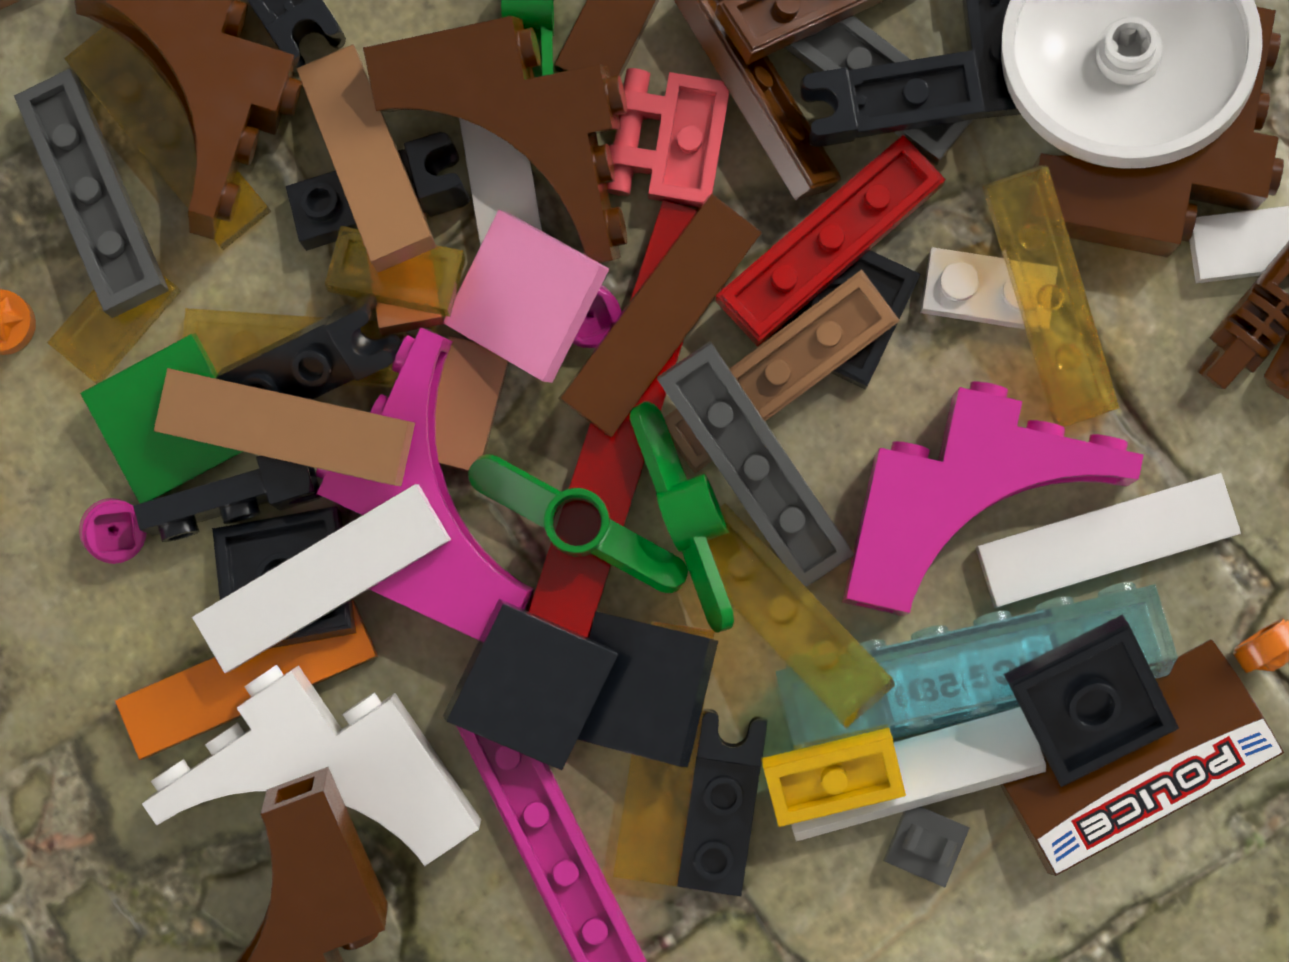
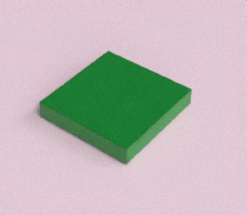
[80,333,244,504]

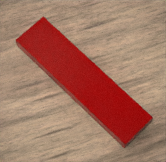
[715,135,946,347]

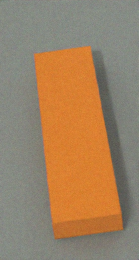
[115,599,378,760]

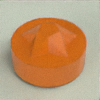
[0,289,36,355]
[1233,618,1289,673]

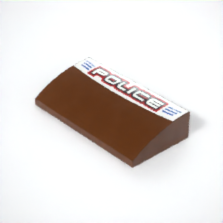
[1000,639,1284,876]

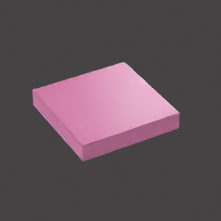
[443,210,609,383]

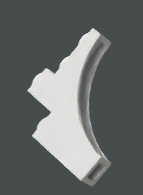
[142,665,481,866]

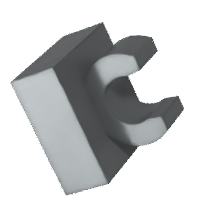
[883,807,970,888]

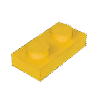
[761,727,906,827]

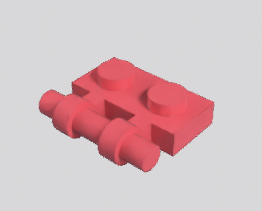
[606,68,730,207]

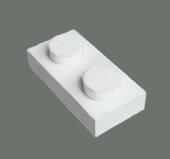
[920,247,1057,332]

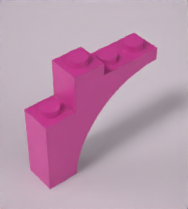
[316,327,535,640]
[842,381,1144,617]

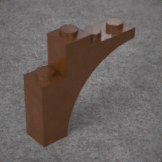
[74,0,302,240]
[1020,7,1284,258]
[363,16,627,263]
[235,767,388,962]

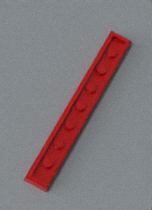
[529,200,697,638]

